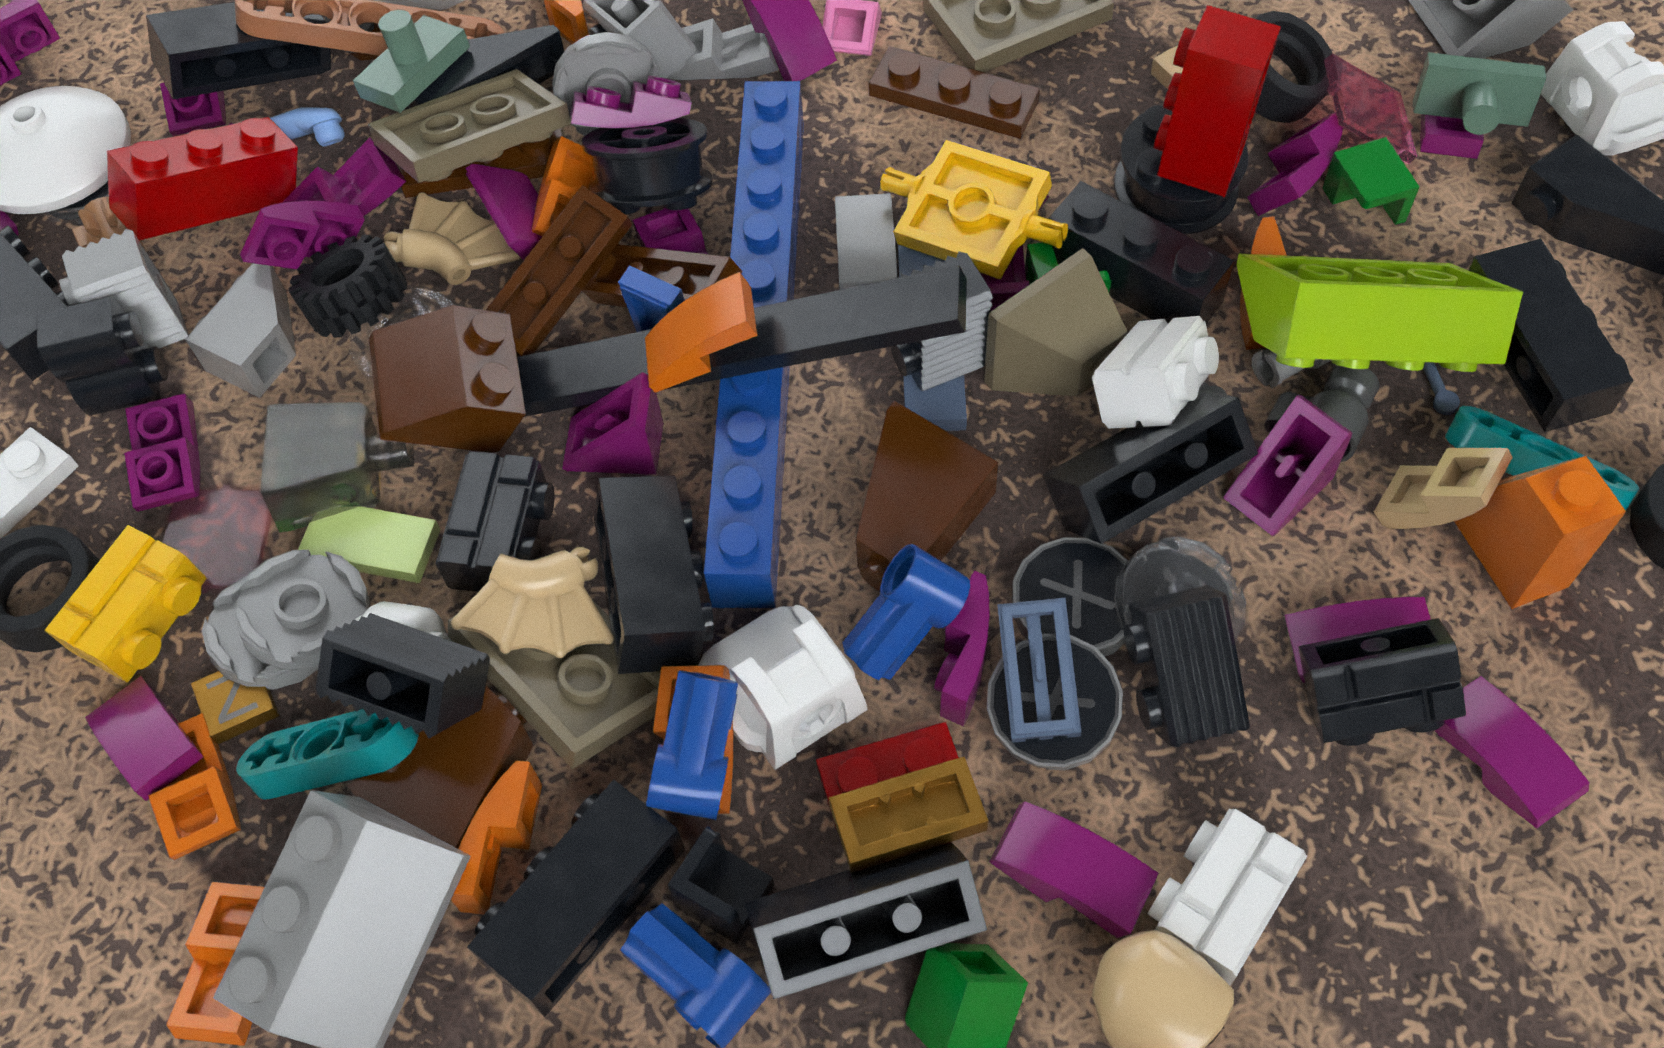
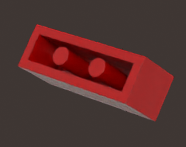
[1154,5,1281,197]
[107,117,298,241]

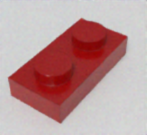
[816,722,959,830]

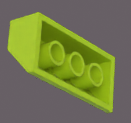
[1236,253,1523,372]

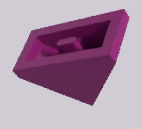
[562,372,664,475]
[1223,395,1353,536]

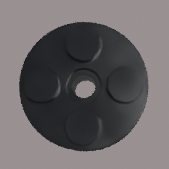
[1114,105,1248,235]
[582,118,713,215]

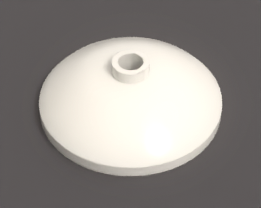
[0,86,131,214]

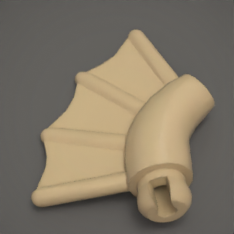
[383,192,521,285]
[451,547,614,658]

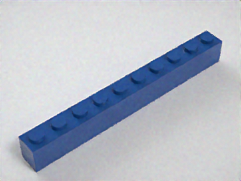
[704,81,804,608]

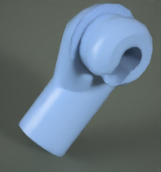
[270,107,345,147]

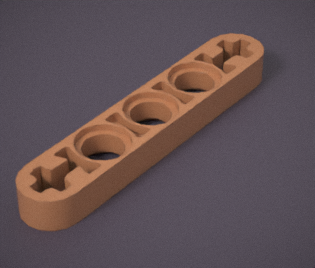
[235,0,504,56]

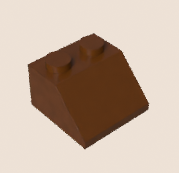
[369,305,526,453]

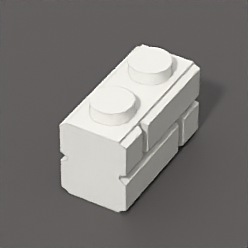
[1092,316,1219,429]
[1148,808,1307,985]

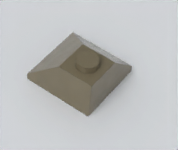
[984,248,1128,396]

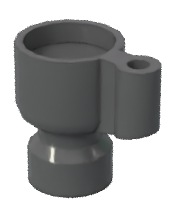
[1264,365,1380,462]

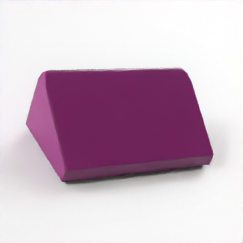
[465,164,542,260]

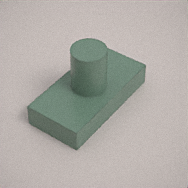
[353,10,470,113]
[1413,52,1546,135]

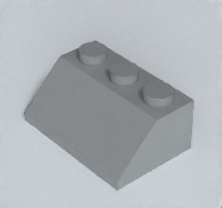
[1408,0,1574,59]
[213,790,471,1048]

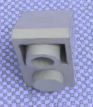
[185,263,296,398]

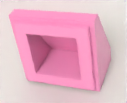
[822,0,882,56]

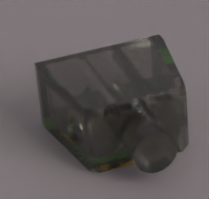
[260,402,414,533]

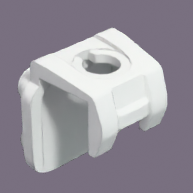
[1541,21,1664,155]
[698,605,868,770]

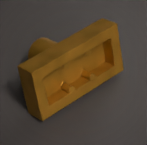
[829,756,988,873]

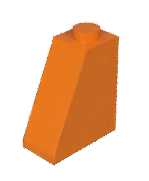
[1454,456,1626,609]

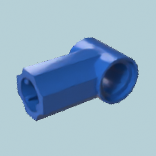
[842,544,970,680]
[646,670,738,820]
[620,903,771,1048]

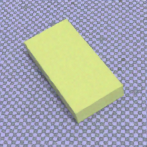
[298,499,441,583]

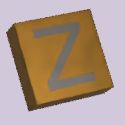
[191,671,280,744]

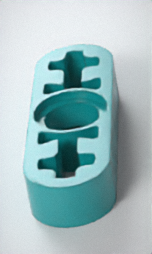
[1445,406,1639,510]
[236,709,419,800]

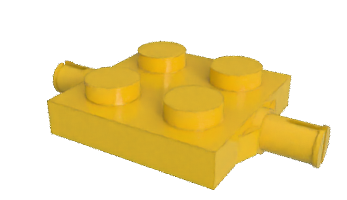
[880,140,1068,279]

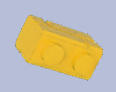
[44,525,207,683]

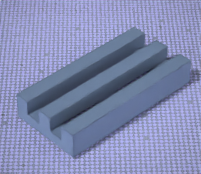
[997,598,1081,743]

